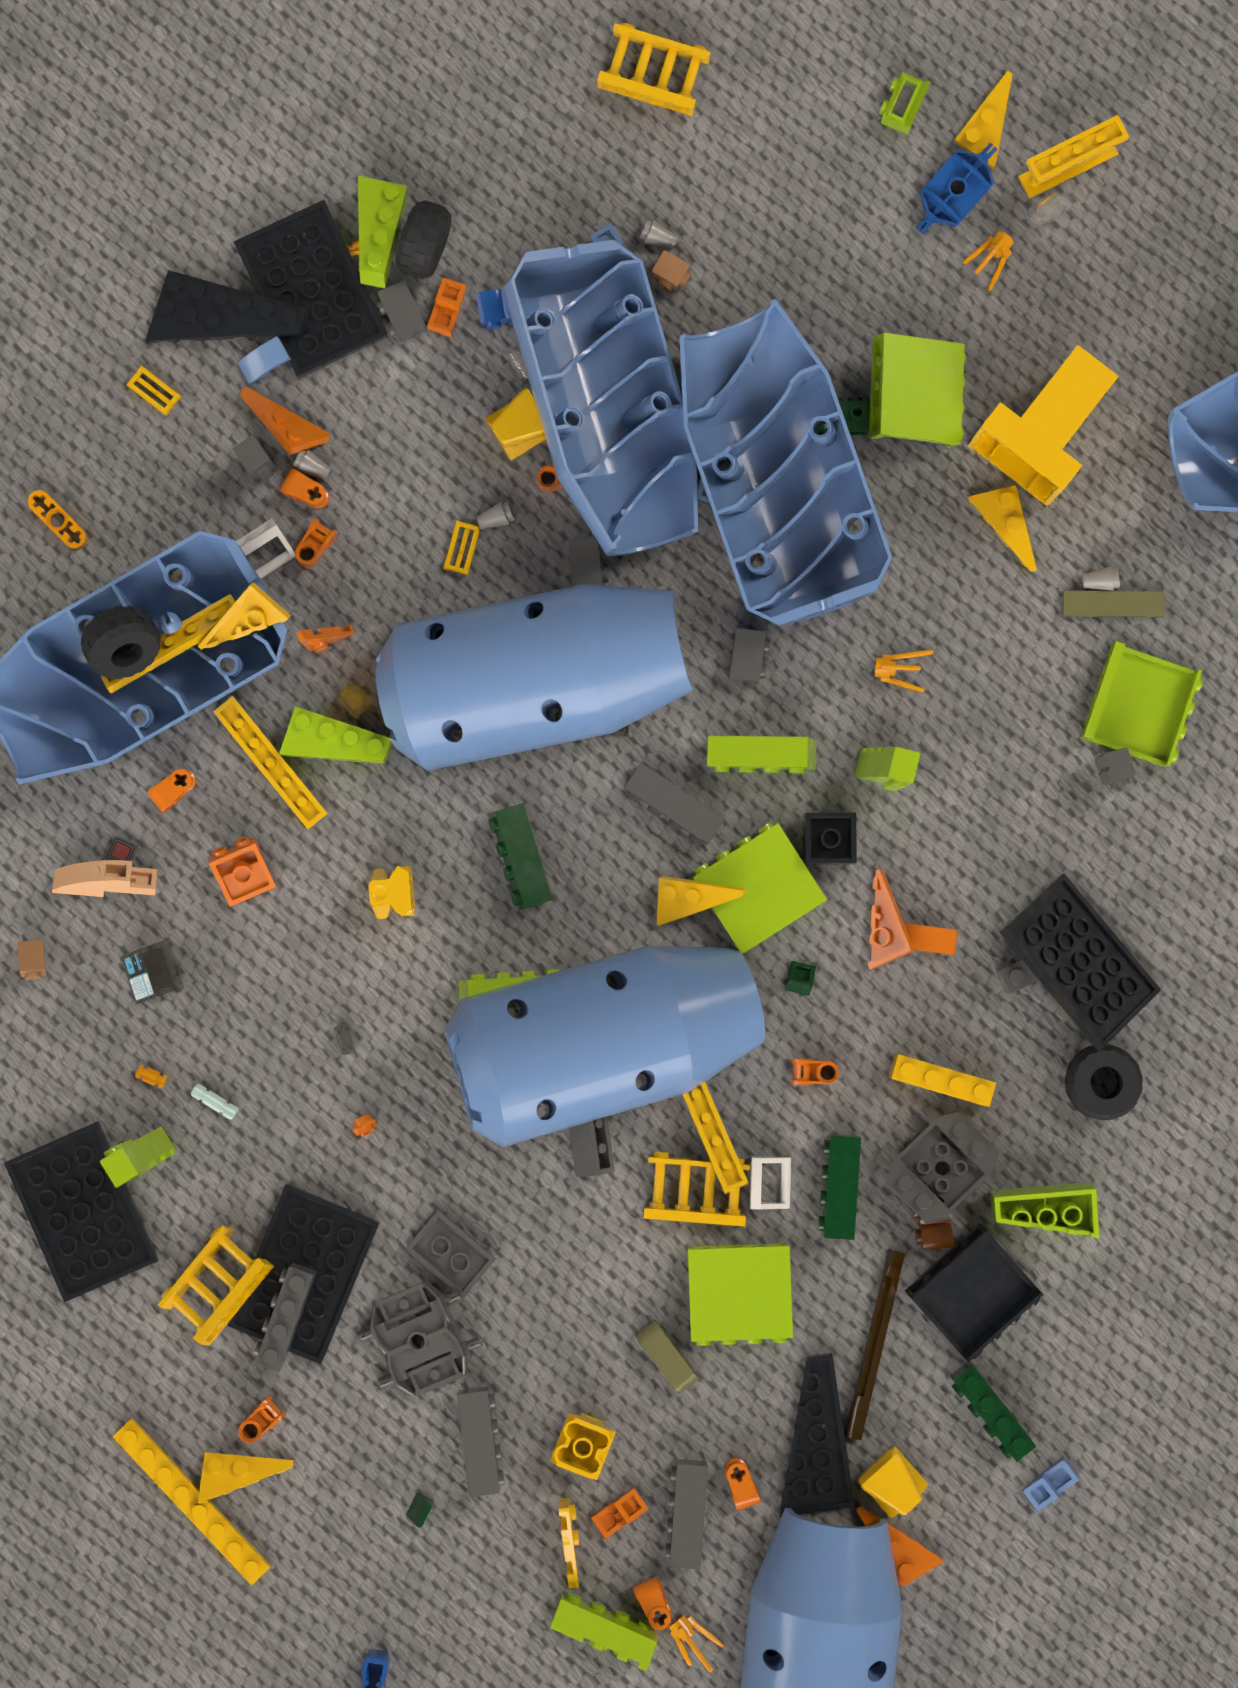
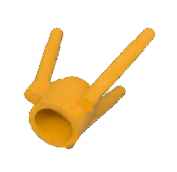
[963,231,1014,291]
[875,650,933,693]
[668,1614,724,1672]

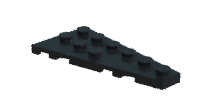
[145,270,309,343]
[779,1353,855,1518]

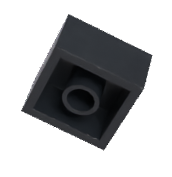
[803,812,857,865]

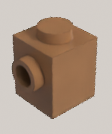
[651,250,692,292]
[17,940,46,980]

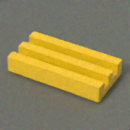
[126,365,182,417]
[443,520,481,576]

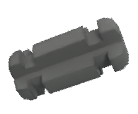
[334,1024,355,1055]

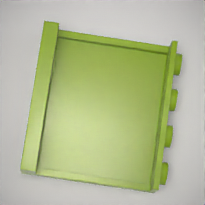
[869,333,966,448]
[1080,641,1203,767]
[692,822,827,954]
[687,1243,793,1346]

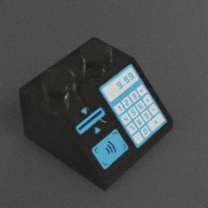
[121,941,184,1004]

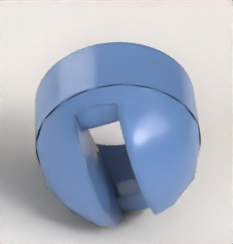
[159,612,182,634]

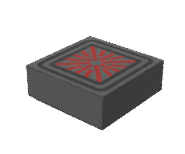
[105,835,139,861]

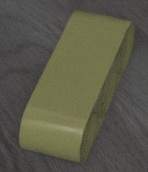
[635,1320,699,1394]

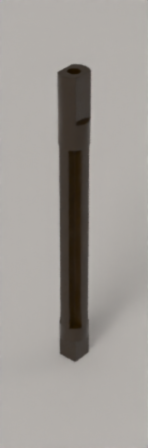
[845,1249,905,1440]

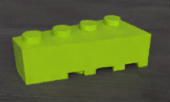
[707,736,816,774]
[854,747,921,792]
[458,969,560,1008]
[100,1126,177,1188]
[550,1592,657,1671]

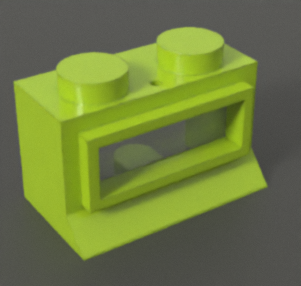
[879,72,931,135]

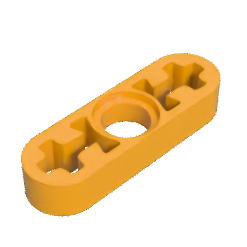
[28,490,88,550]

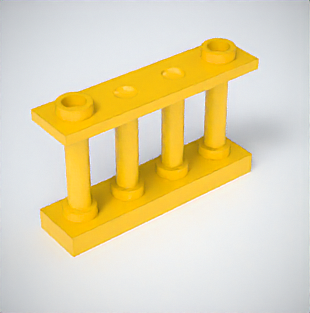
[597,23,711,116]
[1018,115,1129,199]
[643,1151,750,1226]
[158,1225,274,1346]

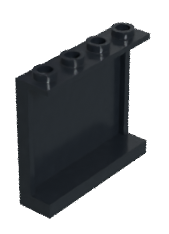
[904,1223,1044,1362]

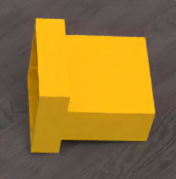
[968,345,1119,506]

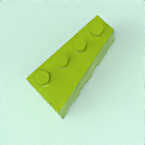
[358,176,408,289]
[279,706,393,764]
[990,1182,1100,1239]

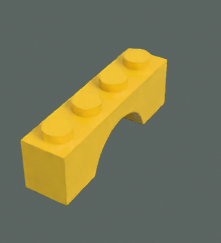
[889,1053,996,1107]

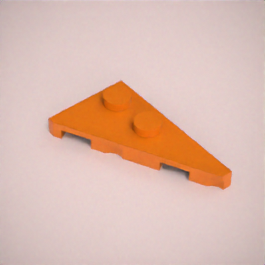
[240,387,330,455]
[296,625,355,653]
[868,869,915,970]
[855,1506,943,1587]

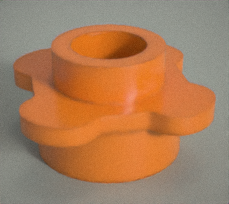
[352,1114,378,1137]

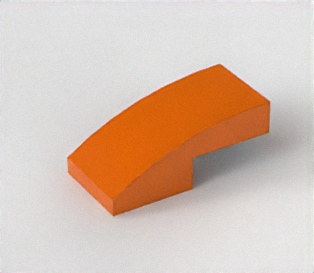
[427,278,467,337]
[904,923,958,955]
[590,1488,648,1539]

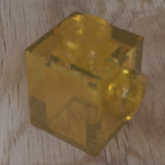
[338,683,376,721]

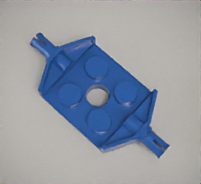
[915,143,997,234]

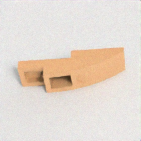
[52,860,157,897]

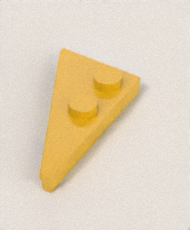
[954,71,1013,170]
[968,485,1037,572]
[198,582,291,650]
[657,876,746,926]
[198,1452,294,1504]
[559,1498,579,1589]

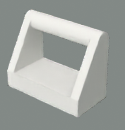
[236,518,296,579]
[749,1156,791,1209]

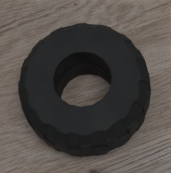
[396,200,452,280]
[80,606,161,679]
[1064,1044,1143,1120]

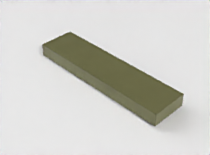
[1062,591,1164,618]

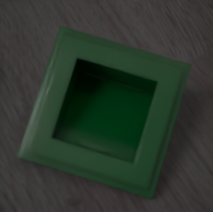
[785,961,816,996]
[406,1493,434,1528]

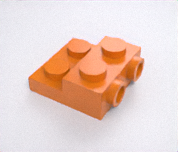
[208,836,276,907]

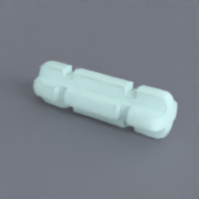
[191,1084,238,1119]

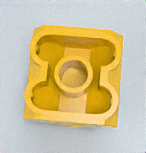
[485,387,546,460]
[369,866,415,919]
[550,1413,616,1480]
[857,1446,929,1518]

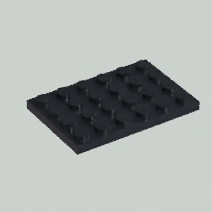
[233,200,388,379]
[999,873,1161,1051]
[4,1121,159,1303]
[227,1183,380,1365]

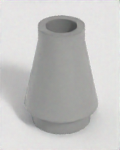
[639,219,678,249]
[292,449,332,481]
[477,501,516,530]
[1083,566,1120,591]

